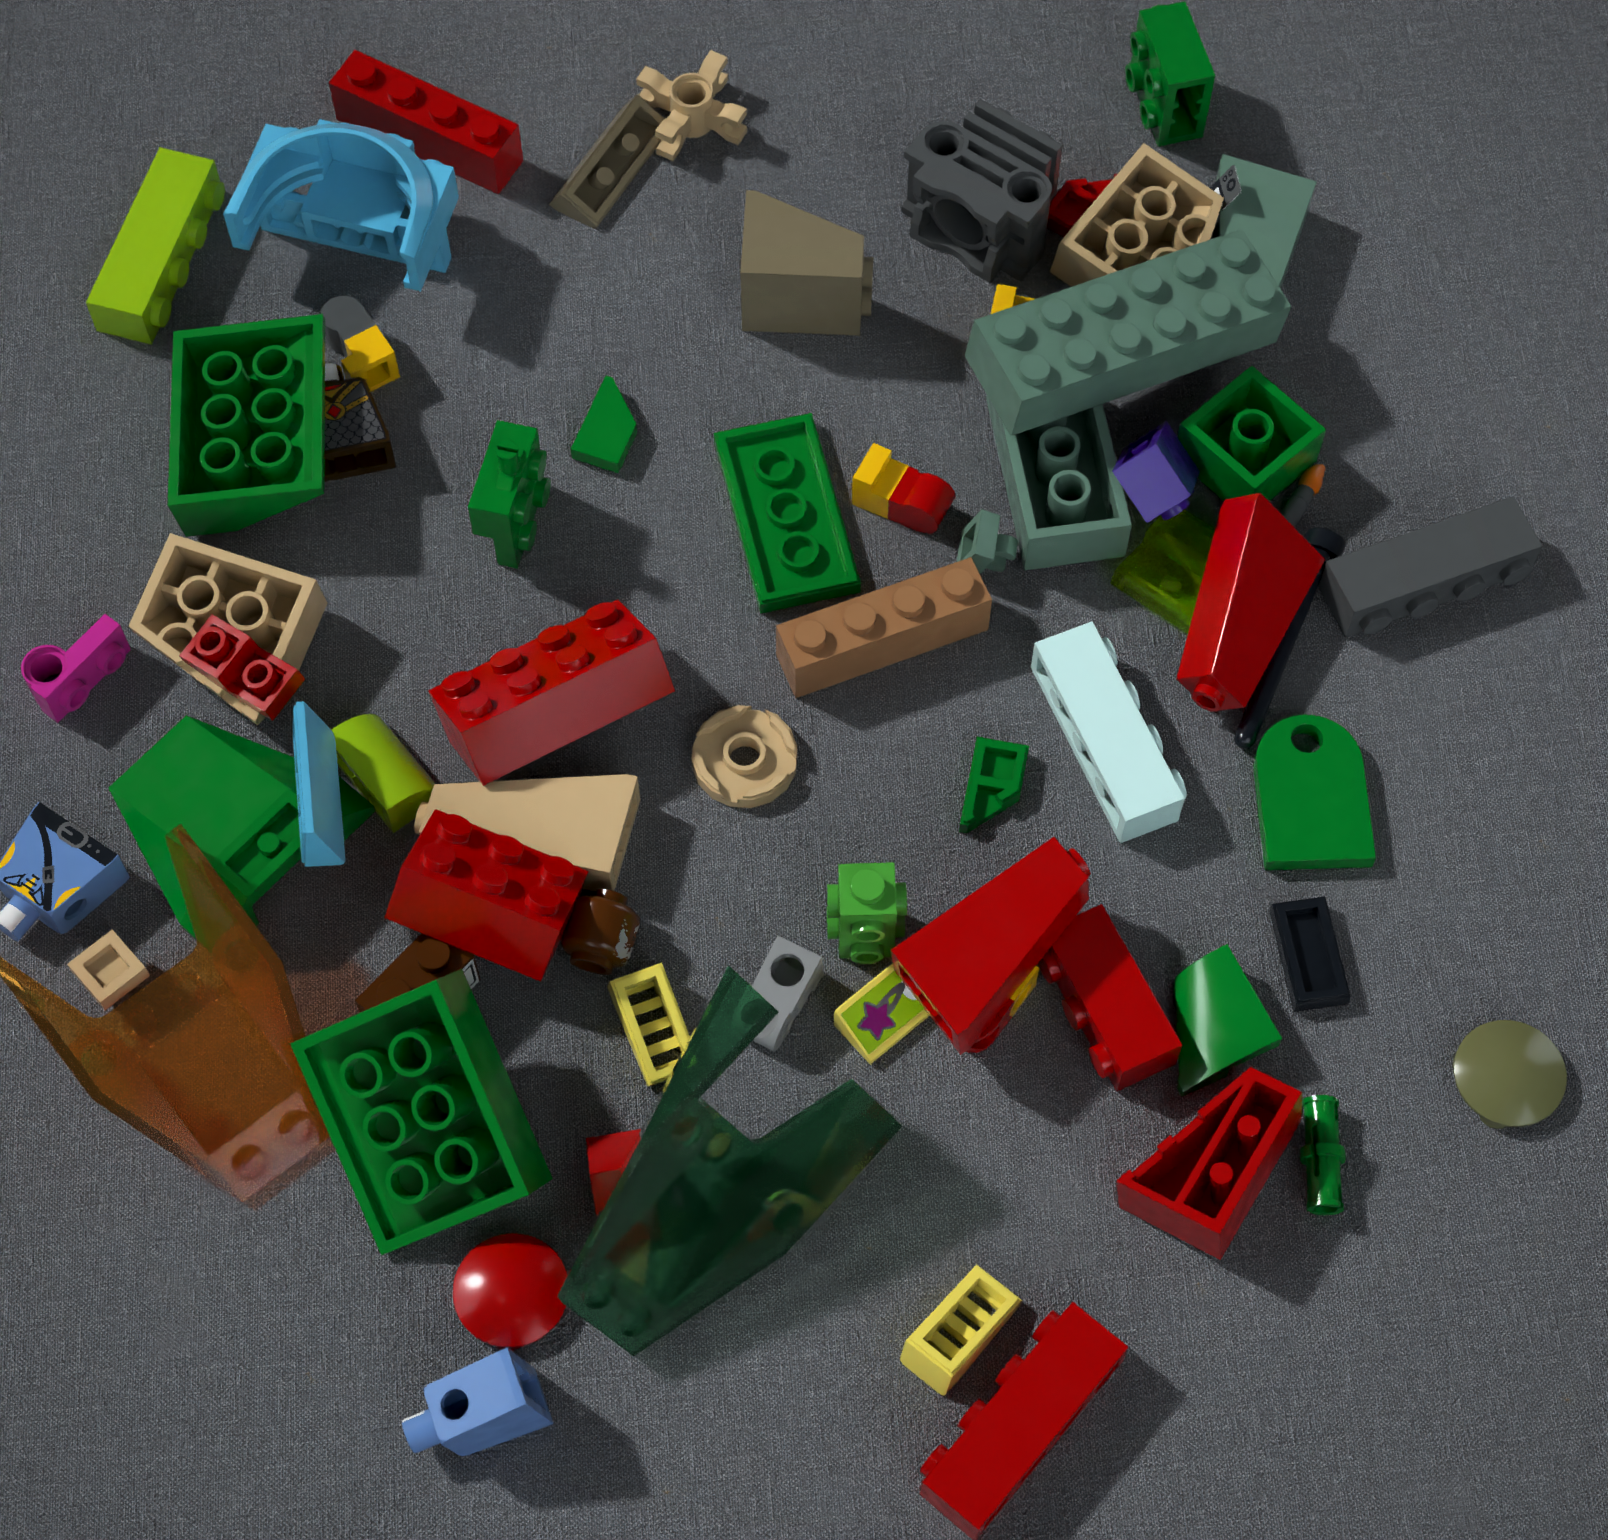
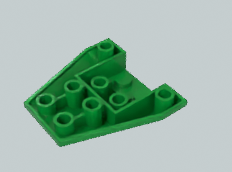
[108,715,376,961]

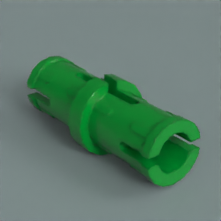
[1300,1095,1346,1216]

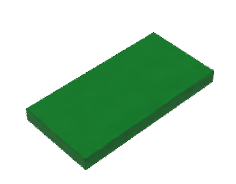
[713,413,861,614]

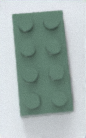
[986,394,1132,571]

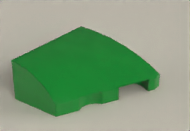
[1173,944,1282,1097]

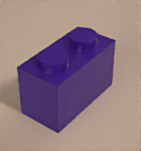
[1112,421,1200,523]

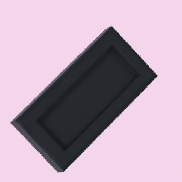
[1269,896,1351,1012]

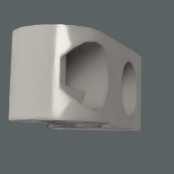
[734,935,824,1052]

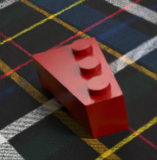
[1116,1067,1302,1260]

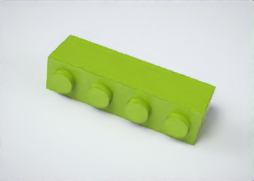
[86,147,225,345]

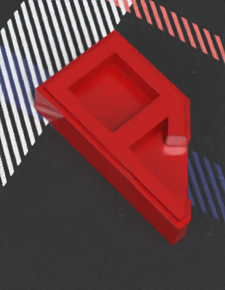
[1047,174,1117,237]

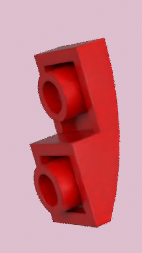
[179,614,305,721]

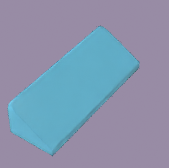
[293,701,346,867]

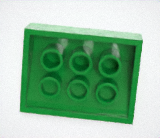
[168,314,325,537]
[290,969,553,1255]

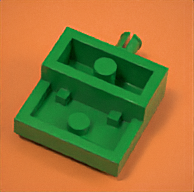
[468,420,551,569]

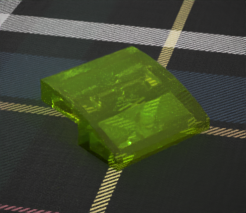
[1110,510,1215,634]

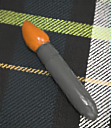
[1280,464,1326,528]

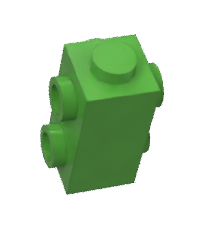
[827,862,907,964]

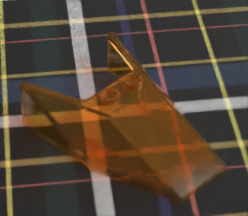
[0,824,330,1202]

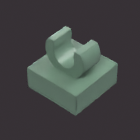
[957,509,1018,574]

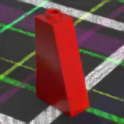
[1176,493,1325,712]
[891,837,1091,1055]

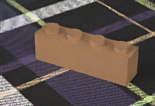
[776,557,992,699]

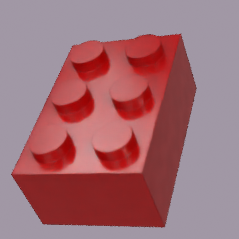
[384,809,589,982]

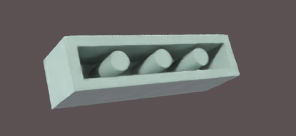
[1031,621,1187,843]

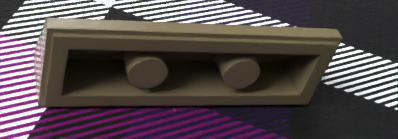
[549,94,665,229]

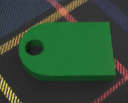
[1253,715,1376,870]

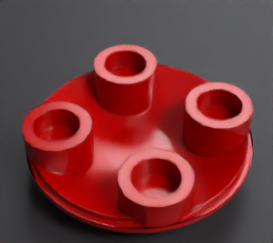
[453,1233,570,1351]

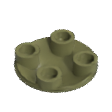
[1452,1020,1567,1129]

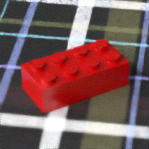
[428,599,675,786]

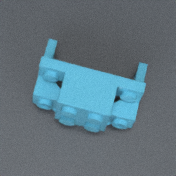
[223,119,459,291]

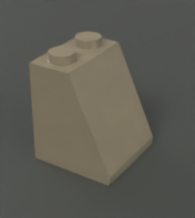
[740,190,873,336]

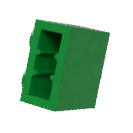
[1125,1,1216,147]

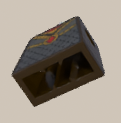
[324,363,397,482]

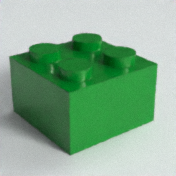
[1177,365,1326,501]

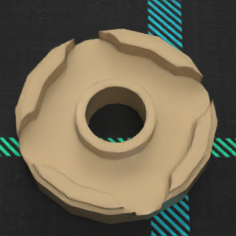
[691,705,797,808]

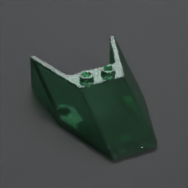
[557,965,902,1357]

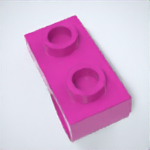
[21,614,131,723]

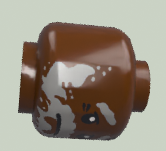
[562,889,640,975]

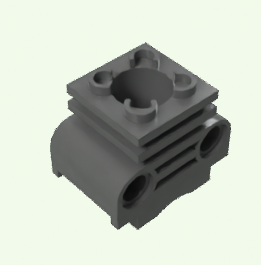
[901,99,1063,283]

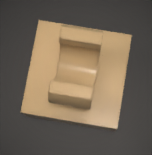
[67,929,150,1010]

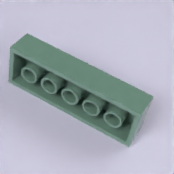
[965,229,1292,436]

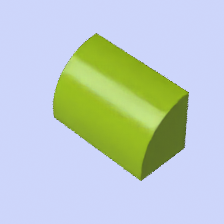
[331,714,436,833]

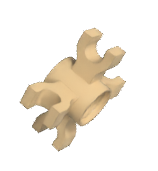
[636,50,747,161]

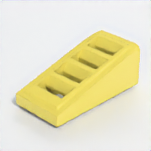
[607,962,701,1087]
[900,1264,1022,1396]

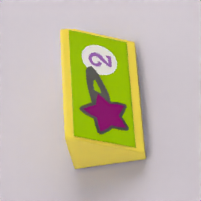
[834,963,930,1065]

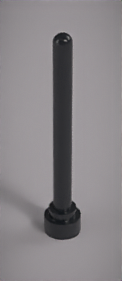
[1234,527,1346,749]

